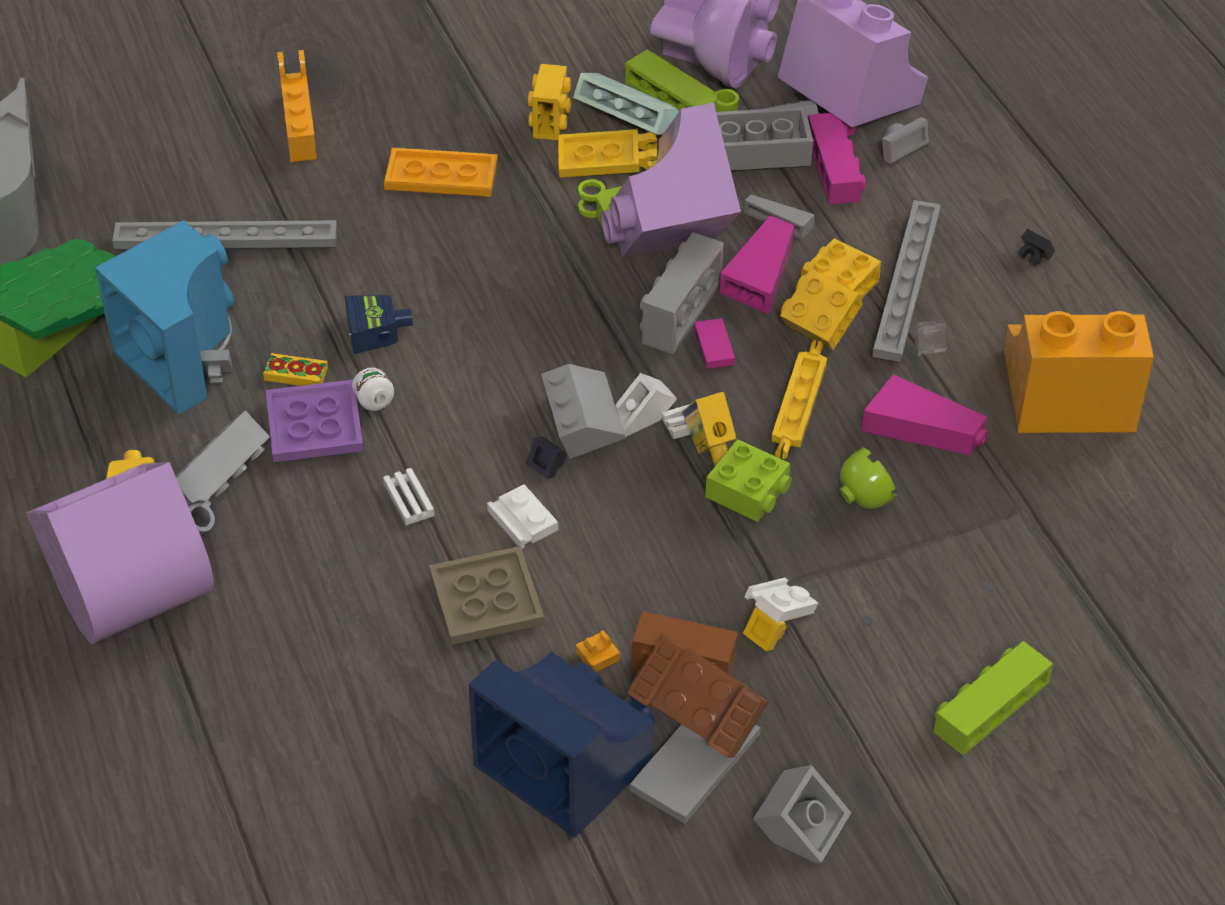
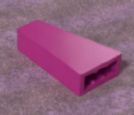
[719,215,794,314]
[862,374,988,455]

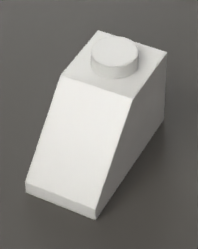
[615,373,677,437]

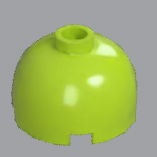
[839,447,898,510]

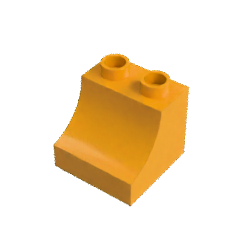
[1004,311,1154,433]

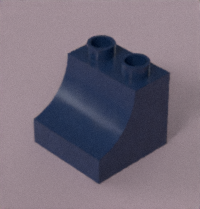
[468,652,655,838]

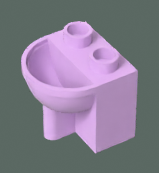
[650,0,779,88]

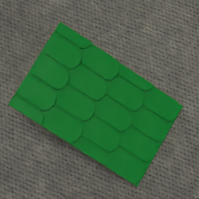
[0,239,115,378]

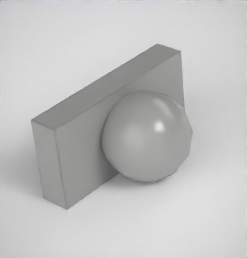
[882,117,929,164]

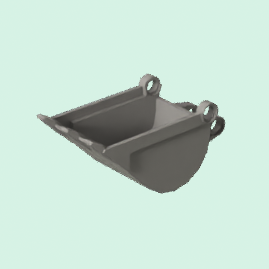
[0,78,39,265]

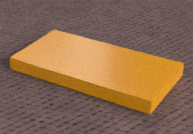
[384,148,498,197]

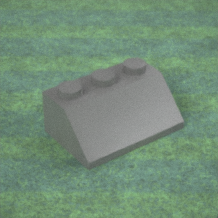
[541,364,626,459]

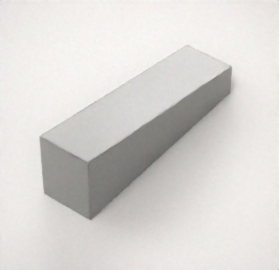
[744,195,815,239]

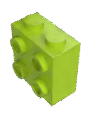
[705,439,792,522]

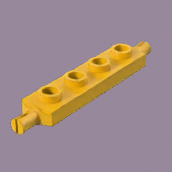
[771,340,827,459]

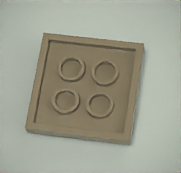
[429,546,544,645]

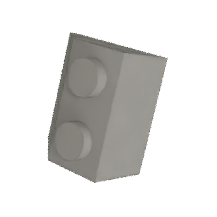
[753,765,851,863]

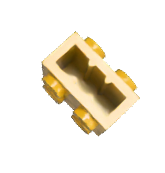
[528,64,571,141]
[800,238,881,299]
[780,268,863,351]

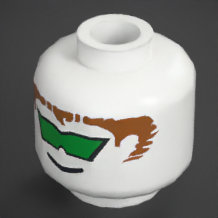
[352,368,394,411]

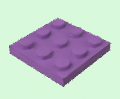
[265,380,364,462]

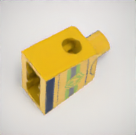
[682,392,736,466]

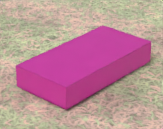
[694,318,735,369]

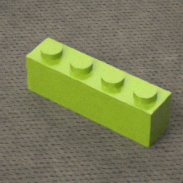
[933,641,1053,756]

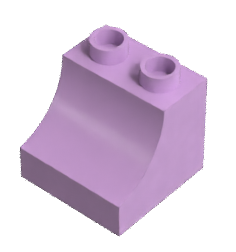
[778,0,928,127]
[601,103,741,257]

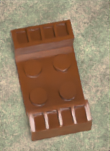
[628,633,770,758]

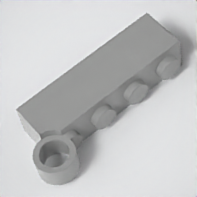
[176,410,270,536]

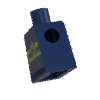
[345,295,413,354]

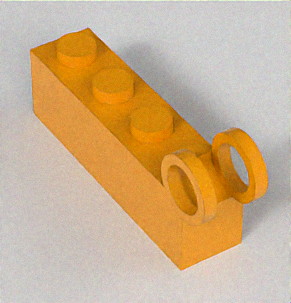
[277,50,317,162]

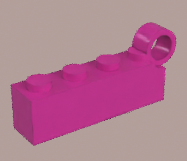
[808,113,866,204]

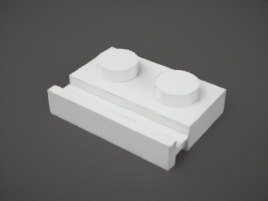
[487,484,558,549]
[744,578,818,623]

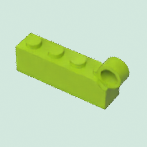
[625,49,739,112]

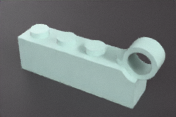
[573,73,679,134]

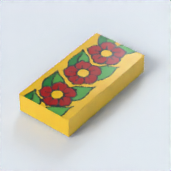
[263,353,328,386]

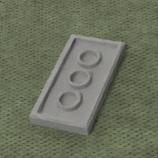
[630,724,761,824]

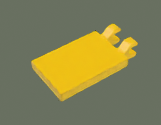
[558,129,658,178]

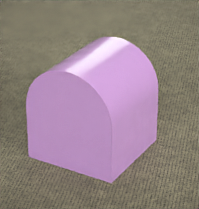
[26,462,214,644]

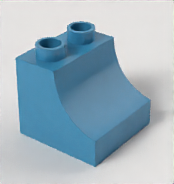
[95,220,234,415]

